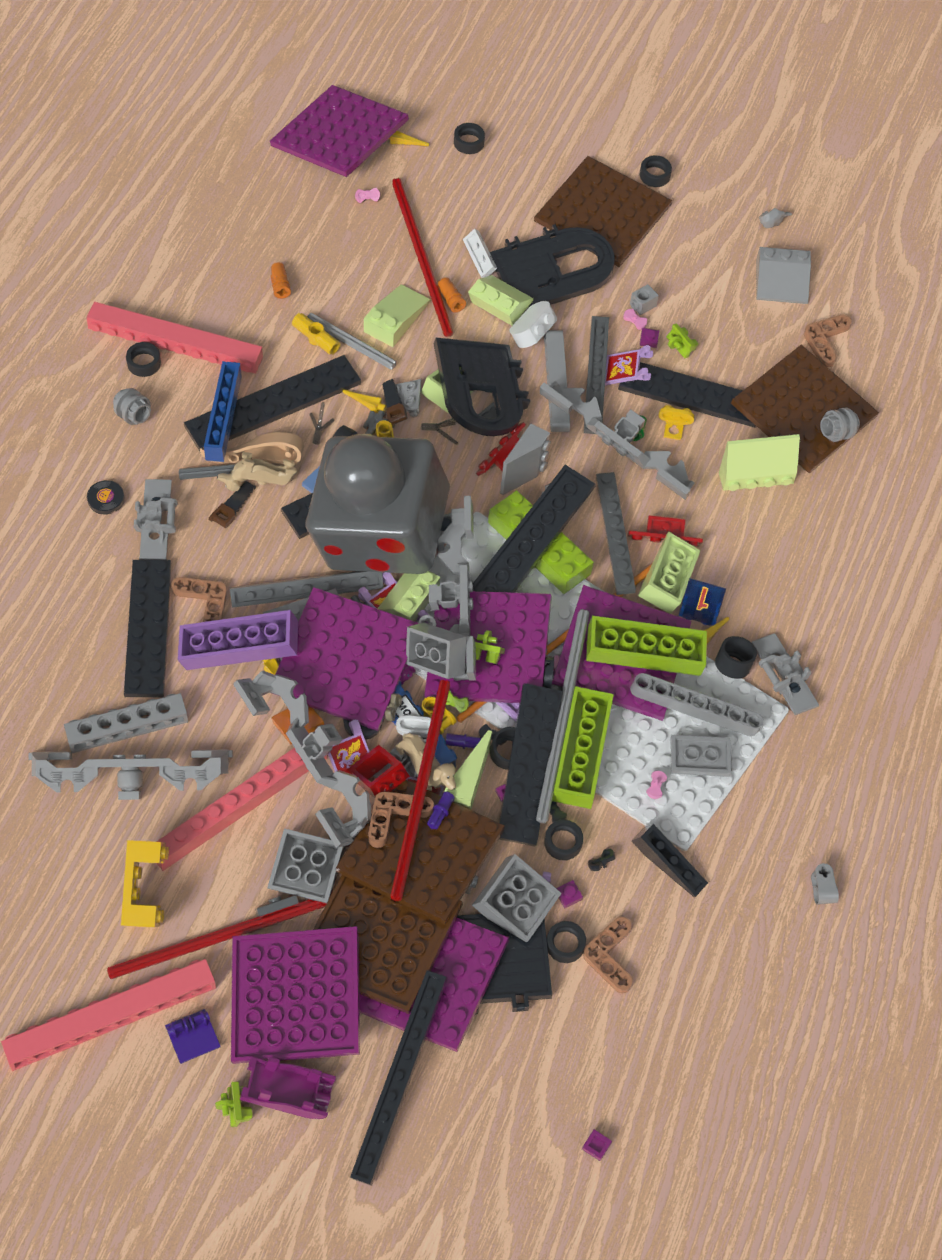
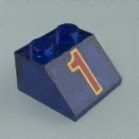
[678,578,726,626]

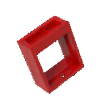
[348,745,410,798]

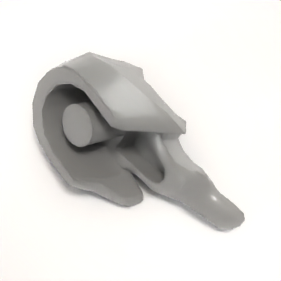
[759,208,792,228]

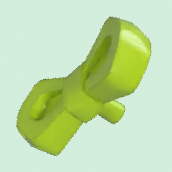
[446,690,469,713]

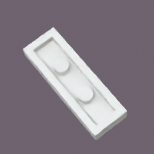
[463,229,497,278]

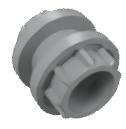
[113,388,151,425]
[820,408,860,442]

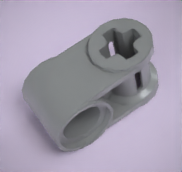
[811,863,839,905]

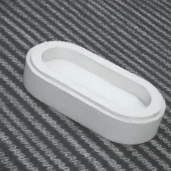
[396,715,431,738]

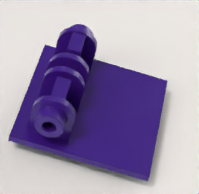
[165,1009,221,1064]

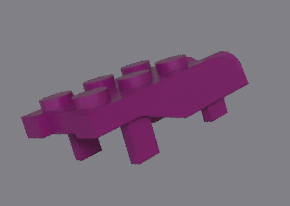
[240,1057,336,1119]

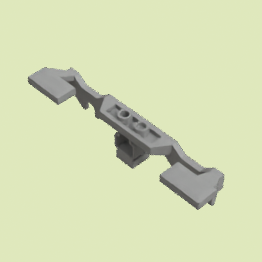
[540,381,695,500]
[429,496,476,681]
[233,671,371,848]
[29,749,233,800]

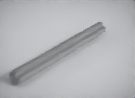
[307,313,396,370]

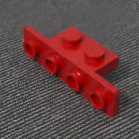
[476,422,526,476]
[628,515,703,547]

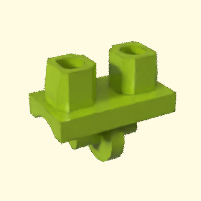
[666,323,698,358]
[475,630,505,664]
[215,1081,252,1127]

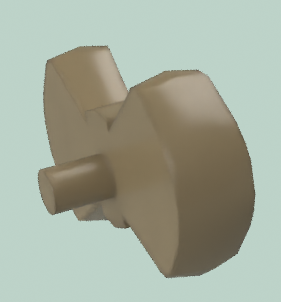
[385,693,402,721]

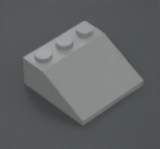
[756,247,811,304]
[500,424,551,495]
[267,828,345,903]
[472,854,561,942]

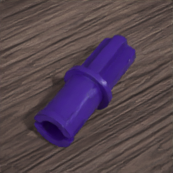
[446,733,482,749]
[427,792,455,829]

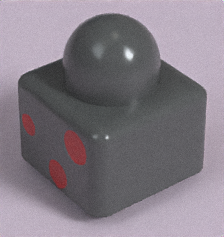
[306,434,450,574]

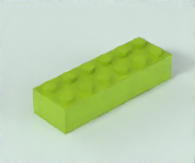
[488,490,594,594]
[586,616,707,676]
[552,686,614,809]

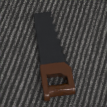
[382,379,408,427]
[208,481,256,528]

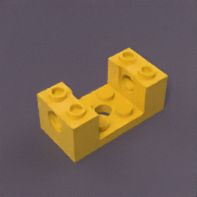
[121,840,169,927]

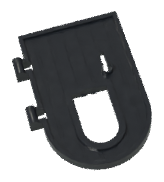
[490,224,615,311]
[433,337,530,436]
[457,914,552,1015]

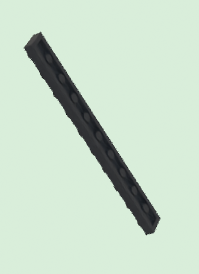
[350,970,448,1186]

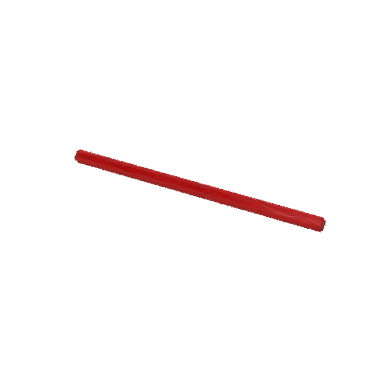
[392,178,453,337]
[390,680,450,901]
[107,892,332,979]

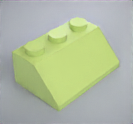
[468,275,533,326]
[378,571,440,622]

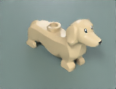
[217,451,298,491]
[395,733,456,791]

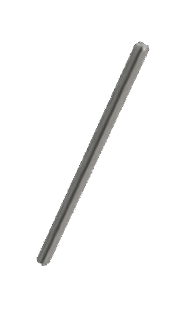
[536,609,589,823]

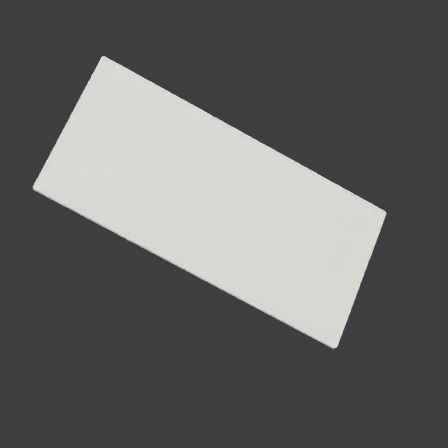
[414,512,789,851]

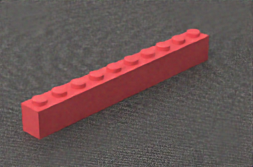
[86,302,263,374]
[156,748,327,871]
[1,959,216,1071]

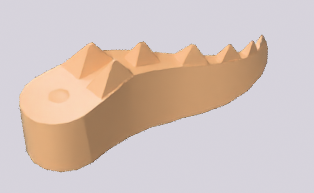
[200,431,304,465]

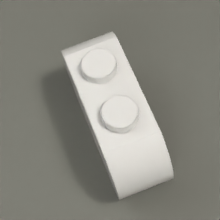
[509,301,557,348]

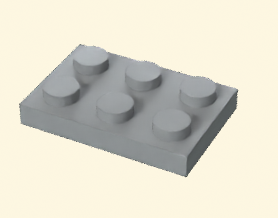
[670,735,731,777]

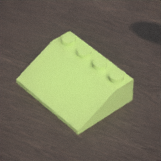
[719,434,800,491]

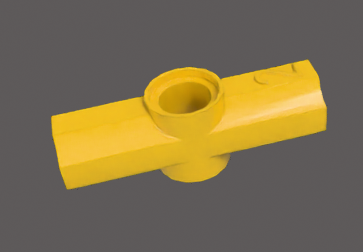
[292,313,340,355]

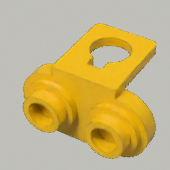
[658,405,695,440]

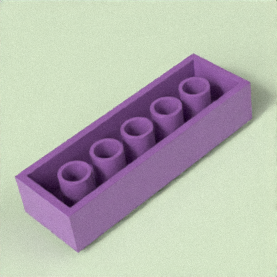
[178,610,298,670]

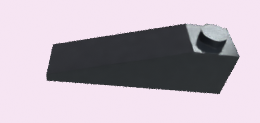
[632,824,708,897]

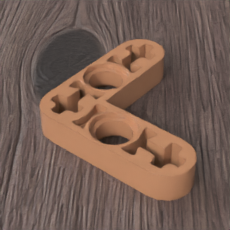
[804,315,852,367]
[172,577,227,622]
[368,792,434,848]
[583,917,633,993]

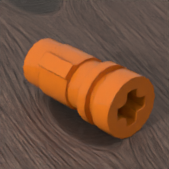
[270,262,291,299]
[438,277,466,313]

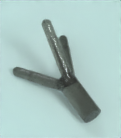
[309,402,335,445]
[421,418,459,445]

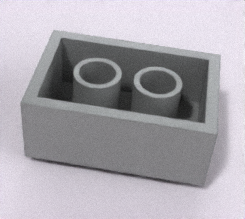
[406,622,466,679]

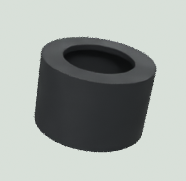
[715,636,757,679]
[490,727,515,770]

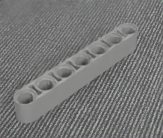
[544,330,570,432]
[630,673,763,736]

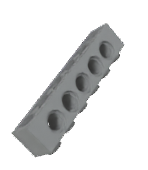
[64,693,188,753]

